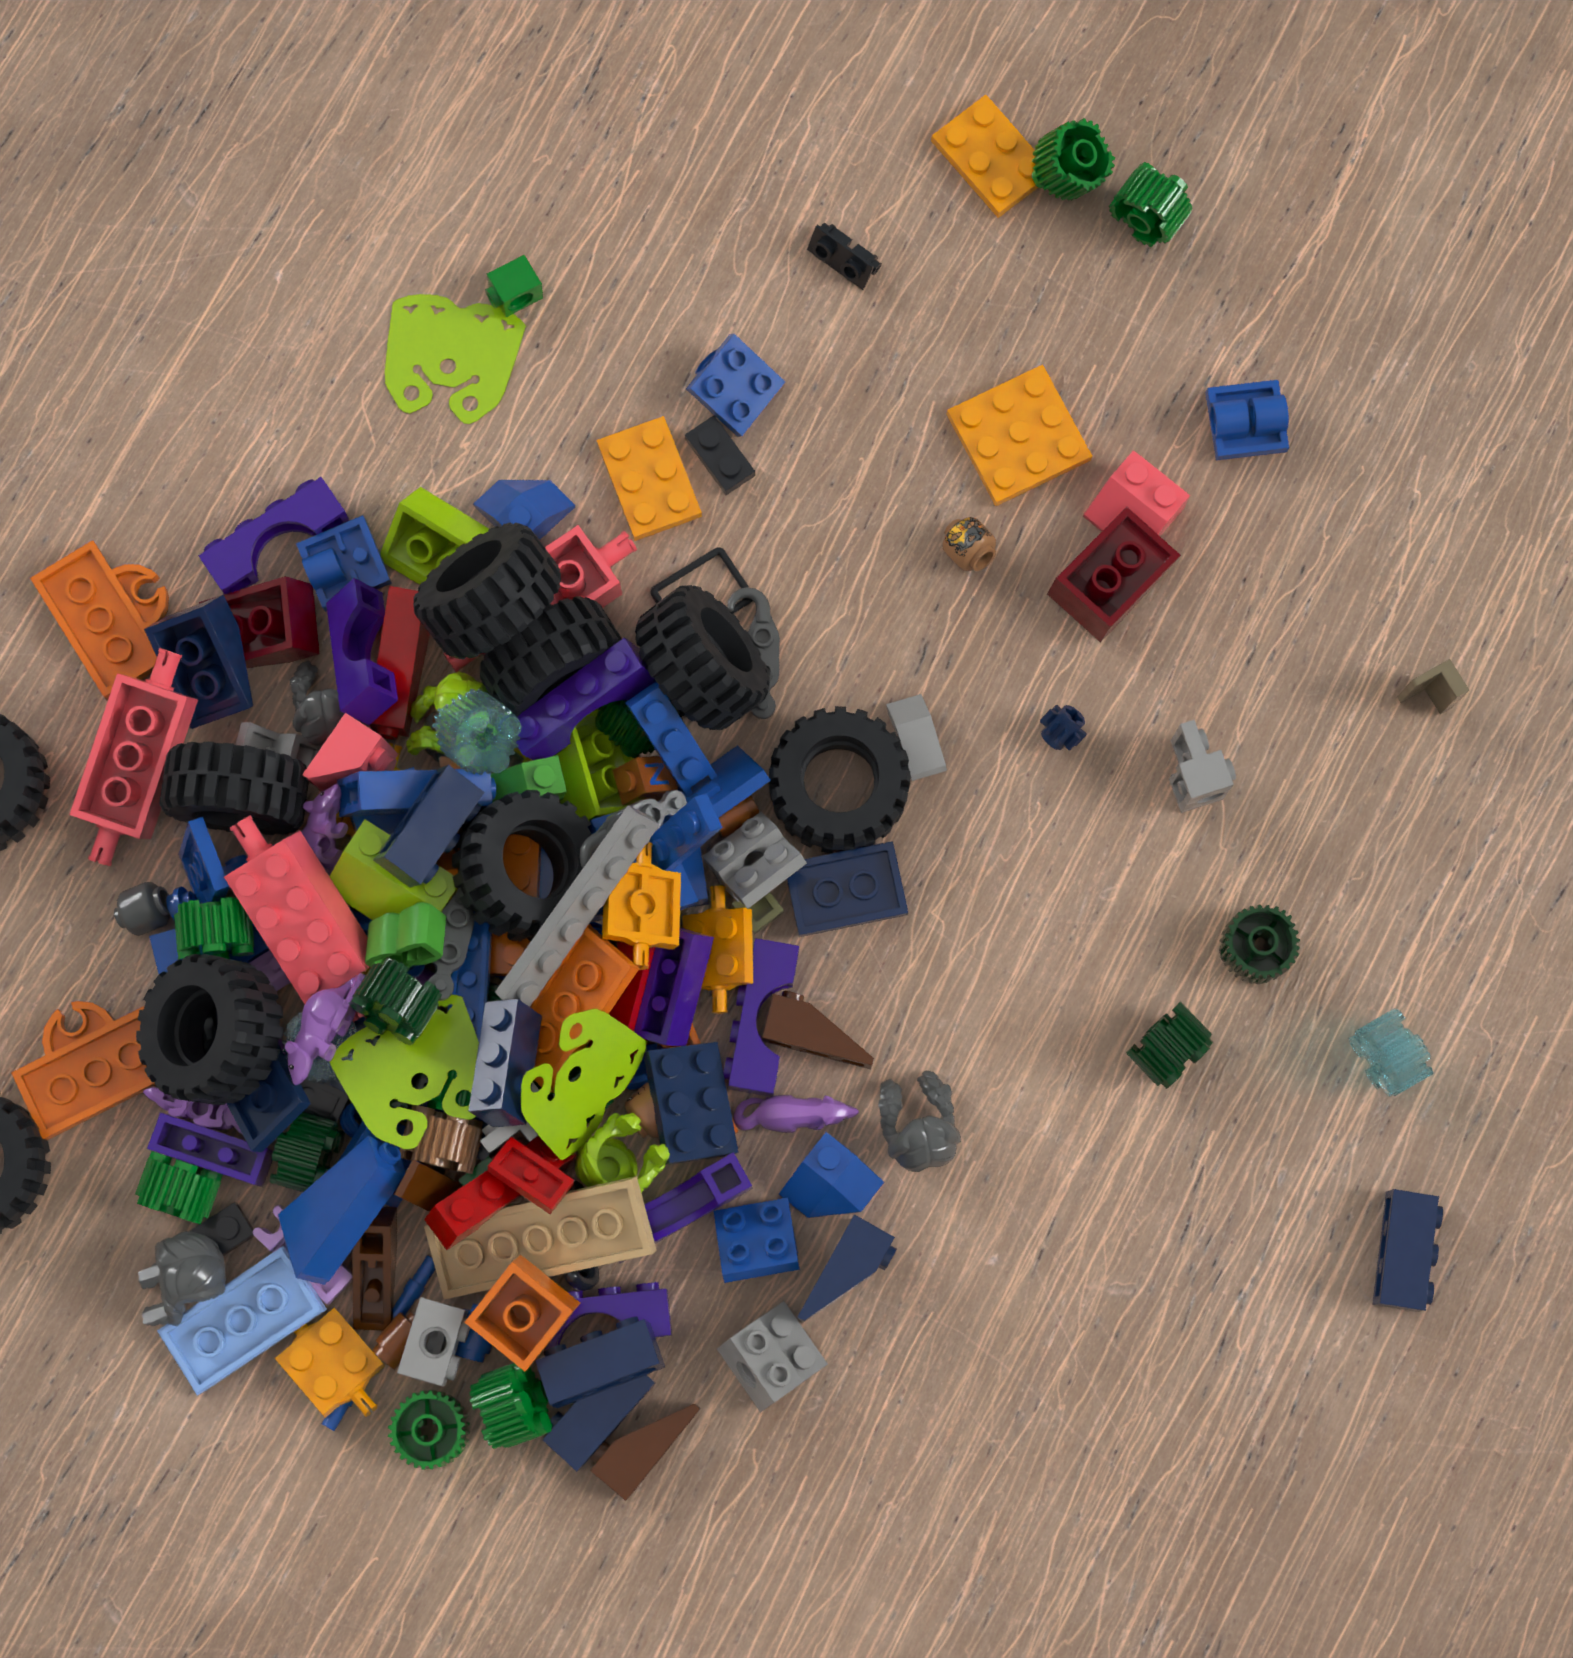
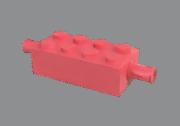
[443,525,637,673]
[69,648,198,866]
[224,815,370,1022]

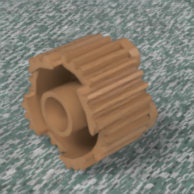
[400,1105,483,1174]

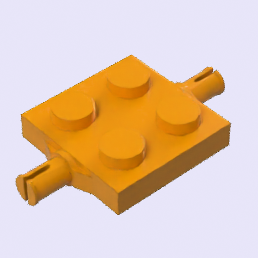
[602,842,681,970]
[682,886,753,1014]
[275,1307,385,1418]

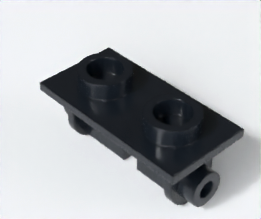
[807,223,882,290]

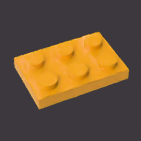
[931,94,1038,218]
[597,416,702,541]

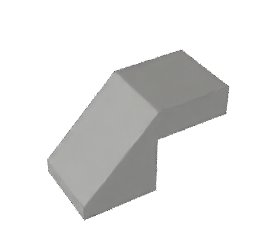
[886,694,947,781]
[235,722,323,767]

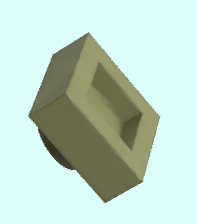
[732,892,784,935]

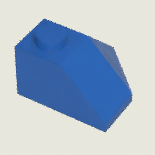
[473,480,575,540]
[778,1132,884,1218]

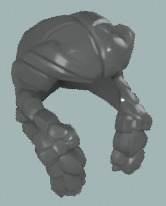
[290,660,362,746]
[878,1071,961,1172]
[138,1231,226,1326]

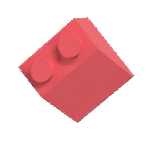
[1083,450,1190,536]
[302,713,398,792]

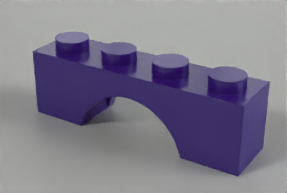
[198,477,350,594]
[326,578,398,725]
[505,637,656,760]
[723,938,799,1097]
[619,1152,753,1263]
[544,1282,672,1350]

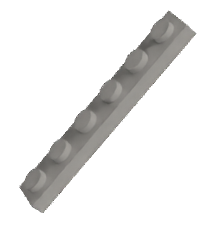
[495,805,660,1007]

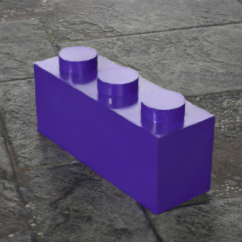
[634,928,714,1046]
[147,1112,274,1187]

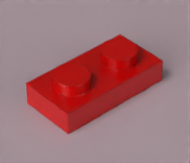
[487,1137,574,1215]

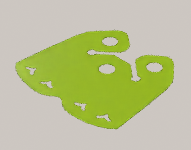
[385,294,526,424]
[329,995,479,1149]
[521,1009,647,1160]

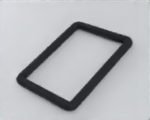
[650,547,753,614]

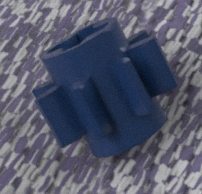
[1040,705,1087,751]

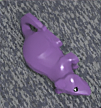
[301,784,348,876]
[285,973,366,1085]
[143,1087,243,1135]
[734,1095,859,1133]

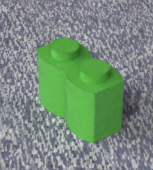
[365,902,446,968]

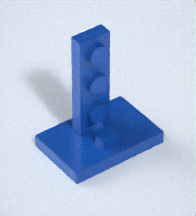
[625,681,771,824]
[588,793,723,910]
[178,817,275,904]

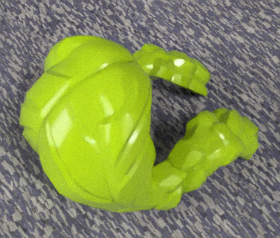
[406,672,493,755]
[575,1113,670,1193]

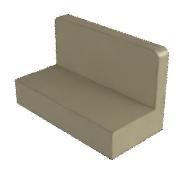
[1397,659,1469,714]

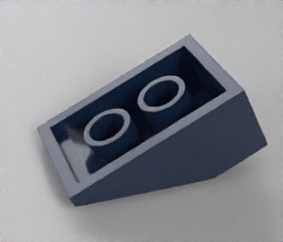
[144,594,253,729]
[797,1214,897,1323]

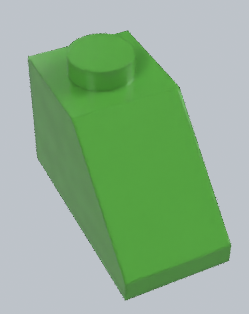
[491,755,567,803]

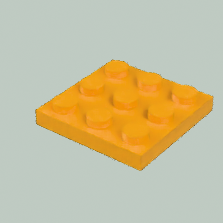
[946,364,1092,507]

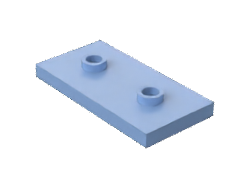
[157,1245,327,1396]

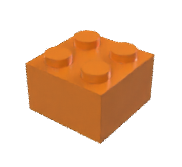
[464,1255,580,1372]

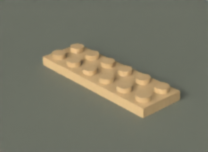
[424,1176,657,1299]

